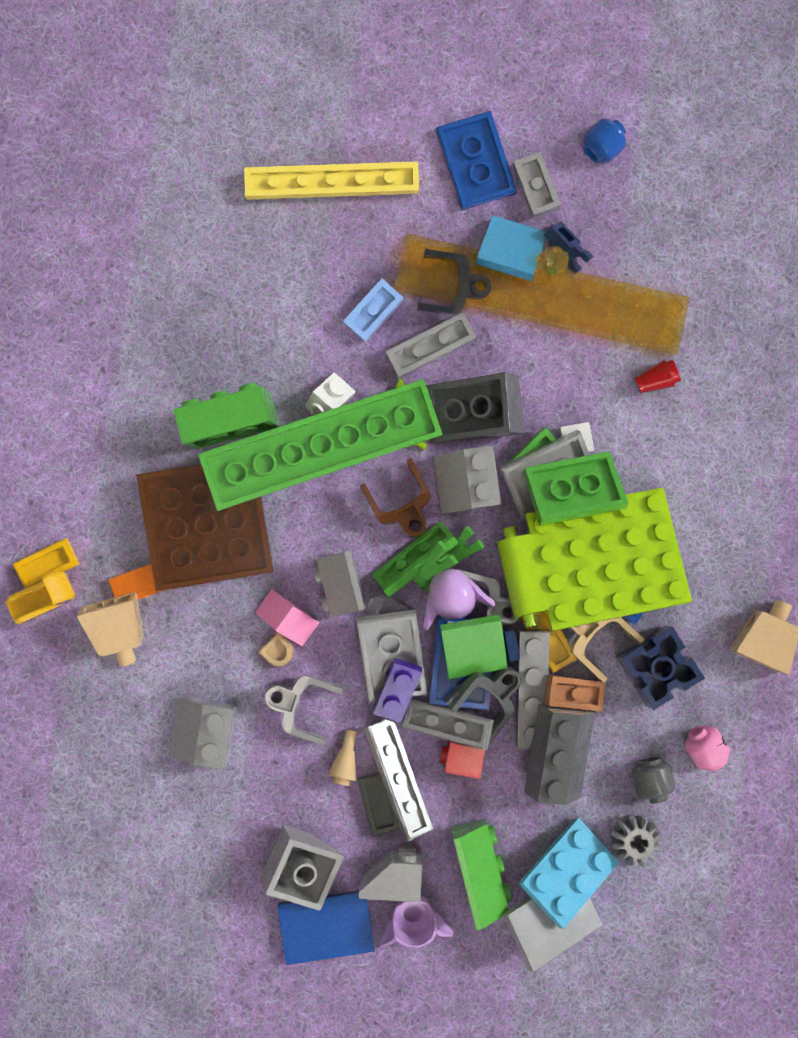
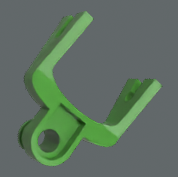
[414,526,485,594]

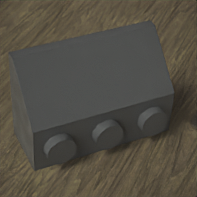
[524,704,595,805]

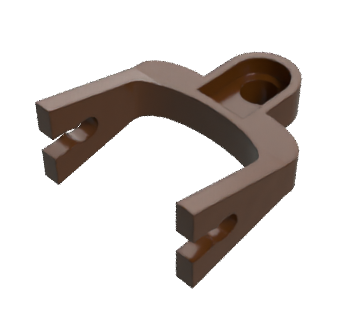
[360,458,431,538]

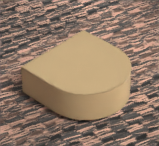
[258,632,294,667]

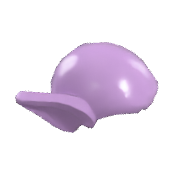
[423,569,495,630]
[379,896,454,948]

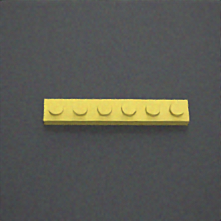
[244,162,419,200]

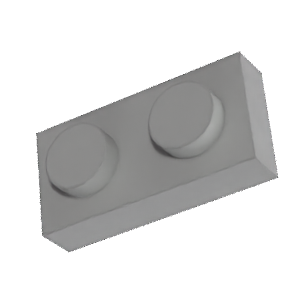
[512,151,561,218]

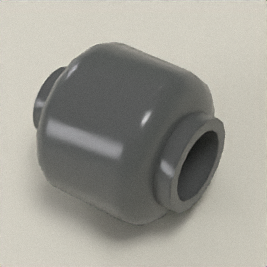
[632,757,675,804]

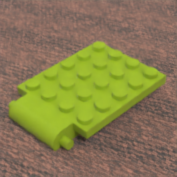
[497,487,692,632]

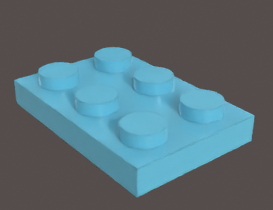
[518,818,619,929]

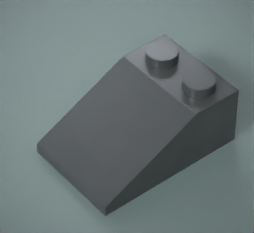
[426,372,524,443]

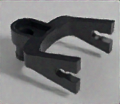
[417,249,491,315]

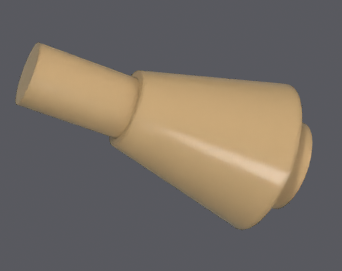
[327,729,357,786]

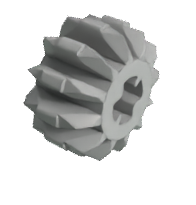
[611,815,662,867]

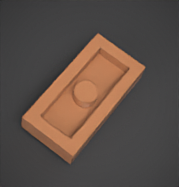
[544,675,606,712]

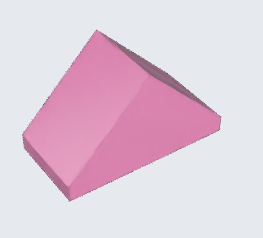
[255,589,320,646]

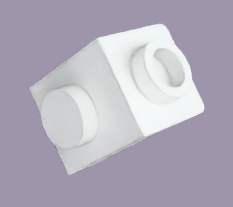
[305,373,356,416]

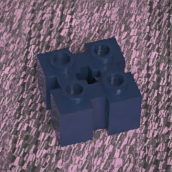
[616,625,705,710]

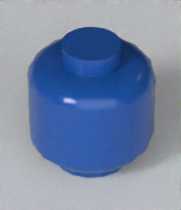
[583,119,626,163]

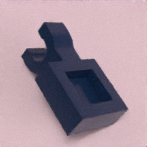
[544,221,594,275]

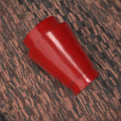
[635,359,681,394]

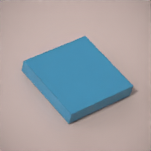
[476,215,546,281]

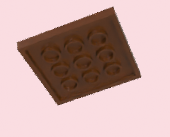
[136,464,274,591]

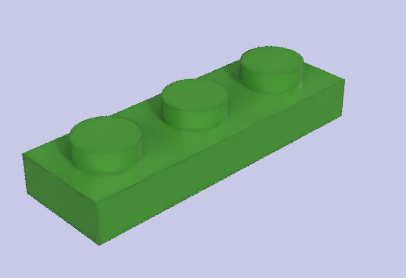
[371,521,459,597]

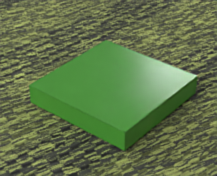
[440,614,508,679]

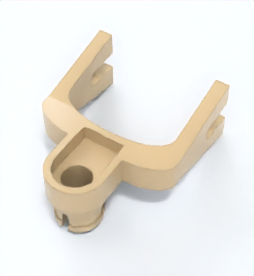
[570,617,644,683]

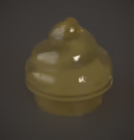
[536,246,569,276]

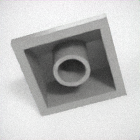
[433,445,501,514]
[313,550,366,618]
[169,697,237,770]
[260,825,344,911]
[358,845,422,903]

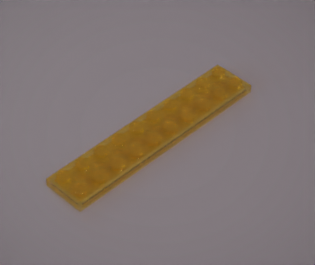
[394,234,690,355]

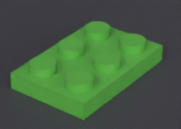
[523,451,628,526]

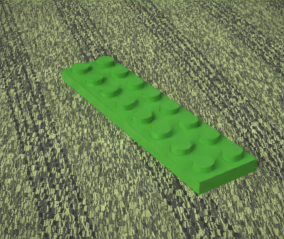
[198,379,443,511]

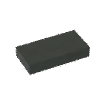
[357,772,400,837]

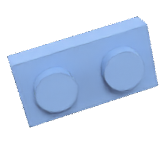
[343,278,404,342]

